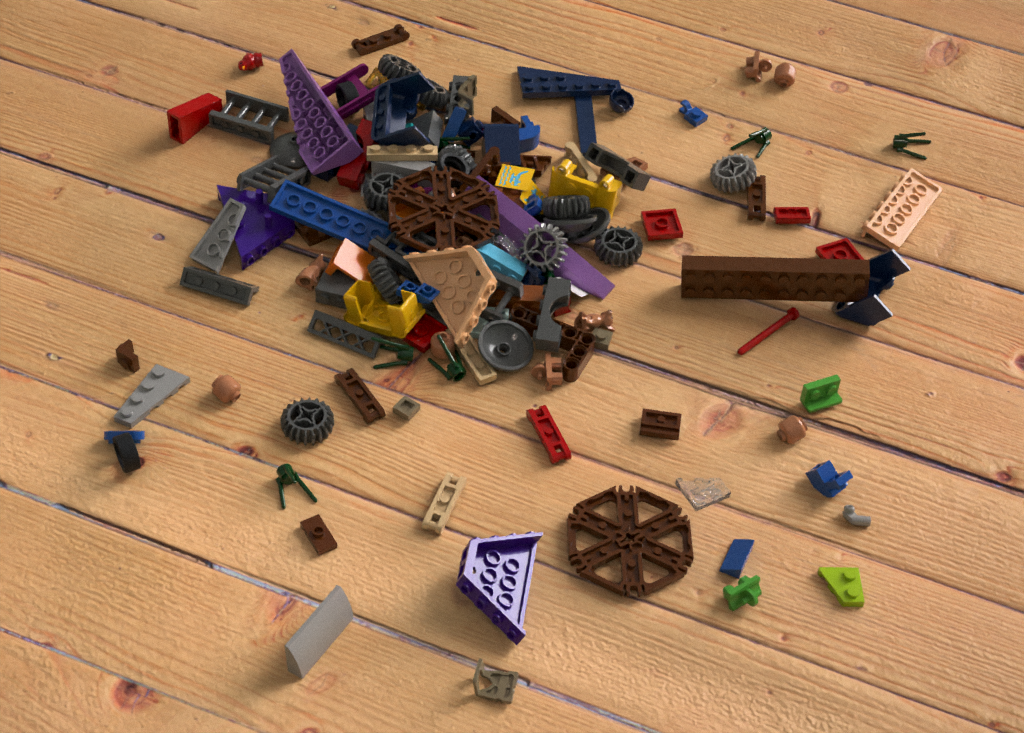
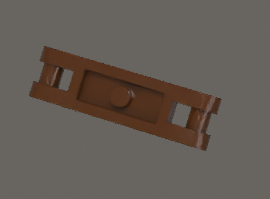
[351,24,410,56]
[460,146,500,194]
[747,175,766,221]
[334,368,386,424]

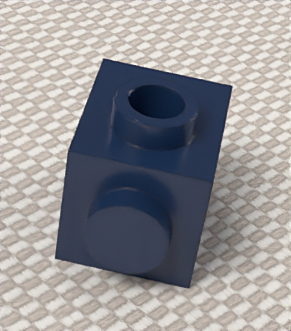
[458,116,484,147]

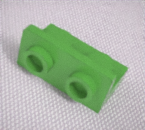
[800,375,842,413]

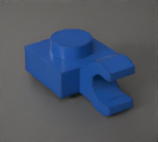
[679,100,708,127]
[523,193,543,217]

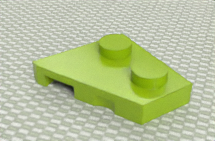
[818,567,865,607]

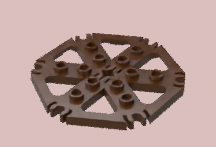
[387,166,500,253]
[567,485,694,597]

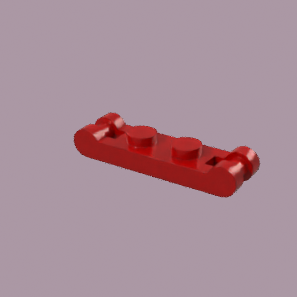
[526,405,572,464]

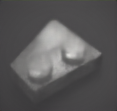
[675,478,731,511]

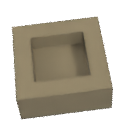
[593,328,613,350]
[393,396,420,421]

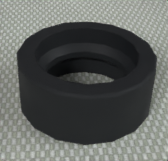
[335,81,360,113]
[435,153,470,188]
[112,432,141,473]

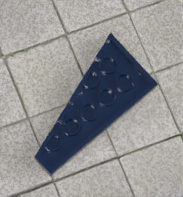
[517,66,621,98]

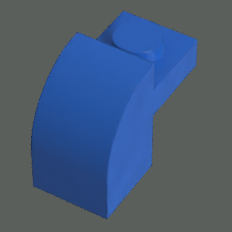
[519,115,540,153]
[805,460,853,498]

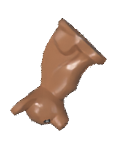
[295,253,326,291]
[574,310,616,332]

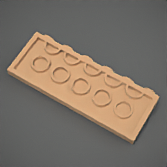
[861,168,943,252]

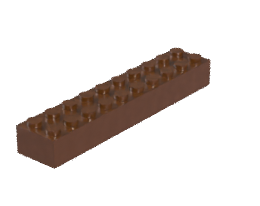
[681,255,870,302]

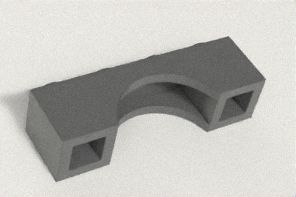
[584,142,651,191]
[533,277,571,352]

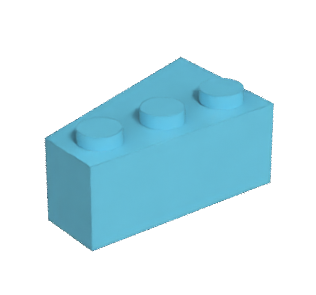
[476,243,527,282]

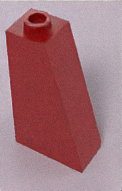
[167,93,222,144]

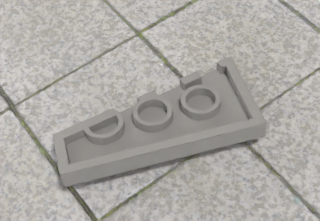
[189,198,246,274]
[114,364,190,429]

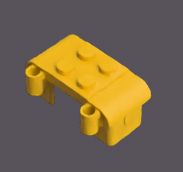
[547,159,623,220]
[343,279,426,339]

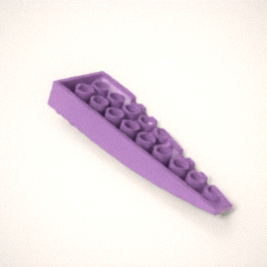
[279,48,364,175]
[464,175,615,300]

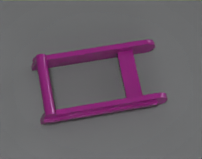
[321,64,379,120]

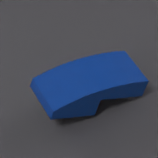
[396,280,440,303]

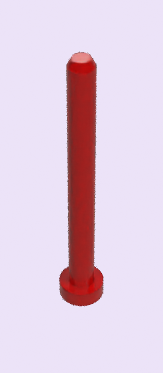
[737,307,800,355]

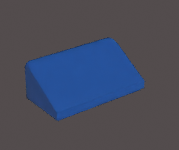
[442,106,467,142]
[720,539,755,579]

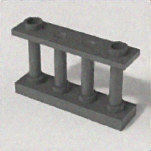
[208,90,289,145]
[237,155,312,203]
[476,269,524,323]

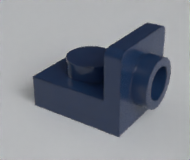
[521,265,547,286]

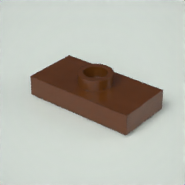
[300,514,337,556]

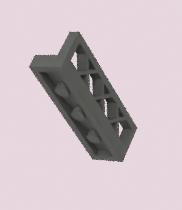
[179,266,259,305]
[307,310,387,359]

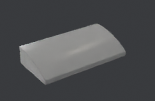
[285,585,354,679]

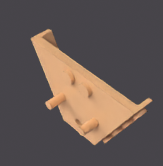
[403,245,497,349]

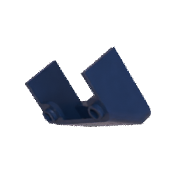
[371,71,434,146]
[834,248,911,326]

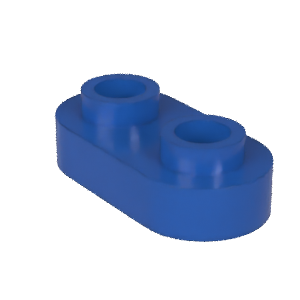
[104,430,145,444]

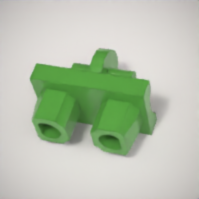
[723,575,762,611]

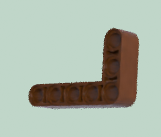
[510,306,596,382]

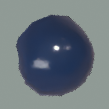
[609,89,634,113]

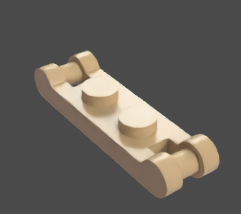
[564,142,598,184]
[422,472,467,535]

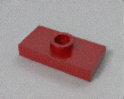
[773,207,811,224]

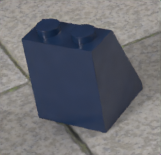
[482,124,521,167]

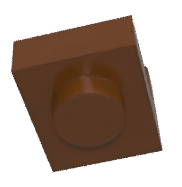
[115,339,140,373]

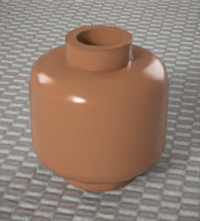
[774,62,796,88]
[430,331,455,360]
[212,374,241,404]
[777,415,808,444]

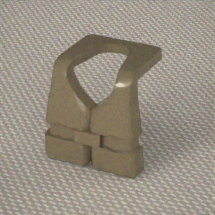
[458,75,477,116]
[473,658,519,704]

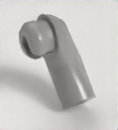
[842,505,871,526]

